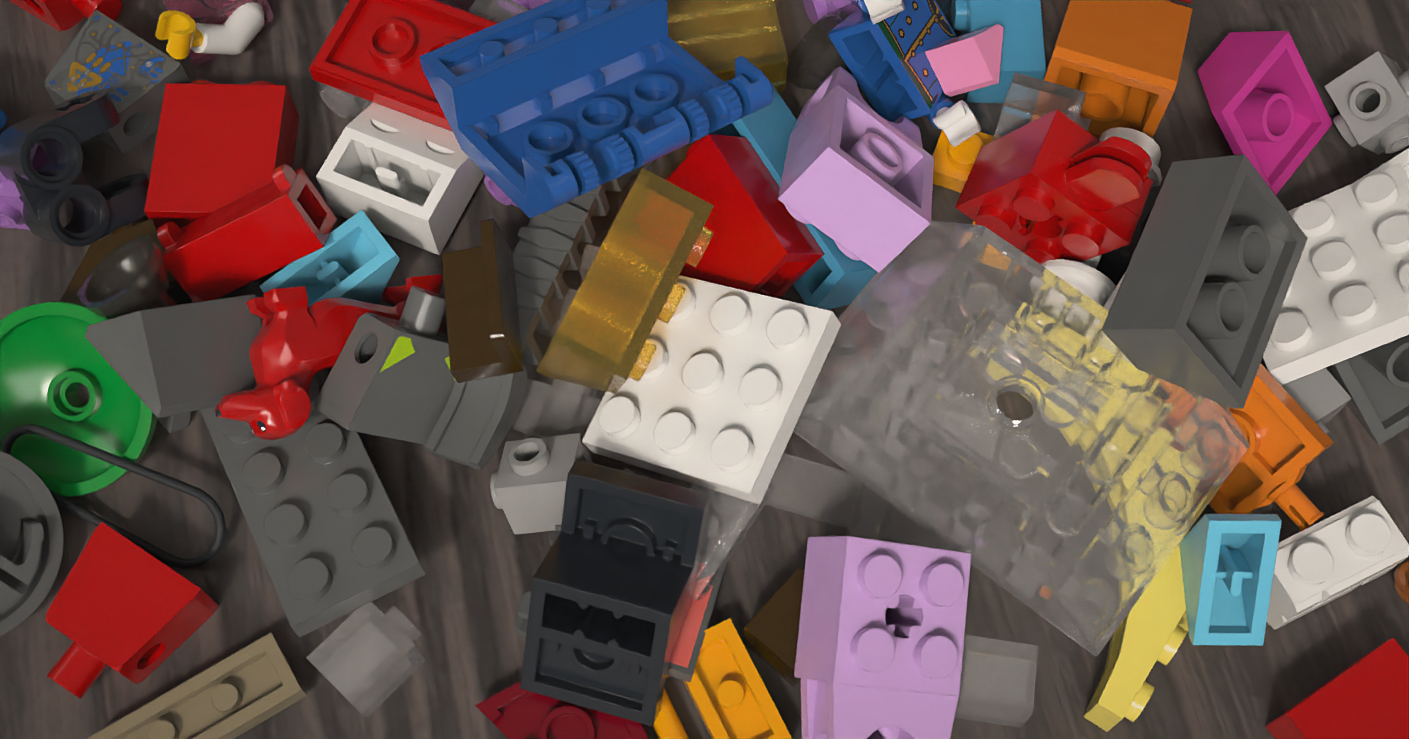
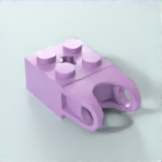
[778,66,934,273]
[794,536,971,739]

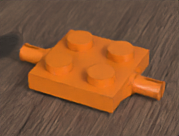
[1145,363,1334,532]

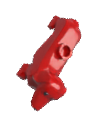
[215,274,443,440]

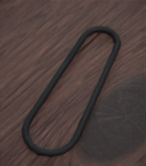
[1,424,226,569]

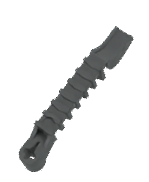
[424,161,653,471]

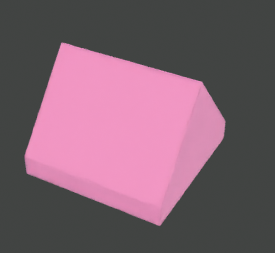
[925,24,1004,97]

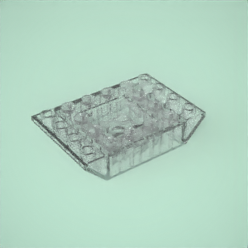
[793,220,1250,657]

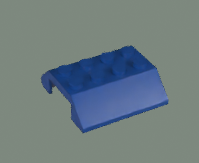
[419,0,773,218]

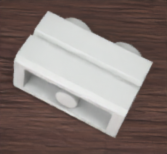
[1267,496,1409,630]

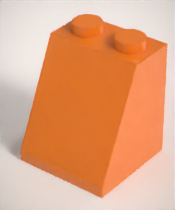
[1030,0,1193,140]

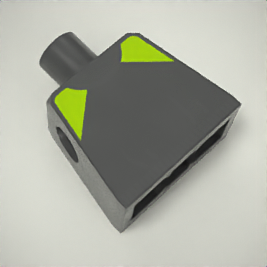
[314,286,455,444]

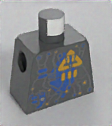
[44,10,190,153]

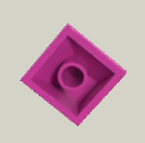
[1197,31,1333,195]

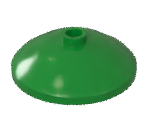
[0,301,157,497]

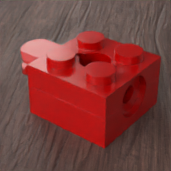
[955,109,1154,269]

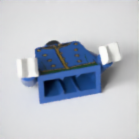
[828,0,981,148]

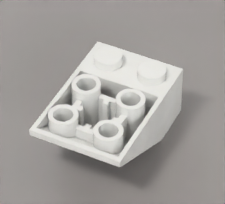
[316,102,484,255]

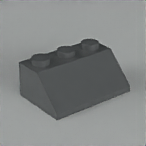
[1101,154,1308,409]

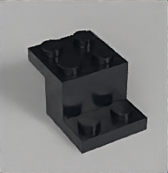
[520,459,711,726]

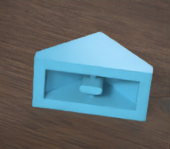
[259,209,400,306]
[1179,514,1282,645]

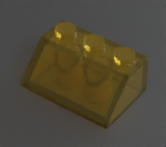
[536,168,714,394]

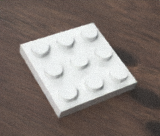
[1263,163,1409,385]
[581,272,841,504]

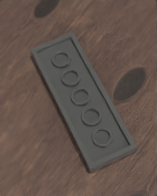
[200,269,426,638]

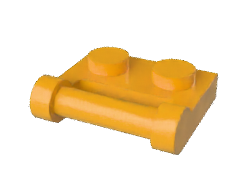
[653,618,792,739]

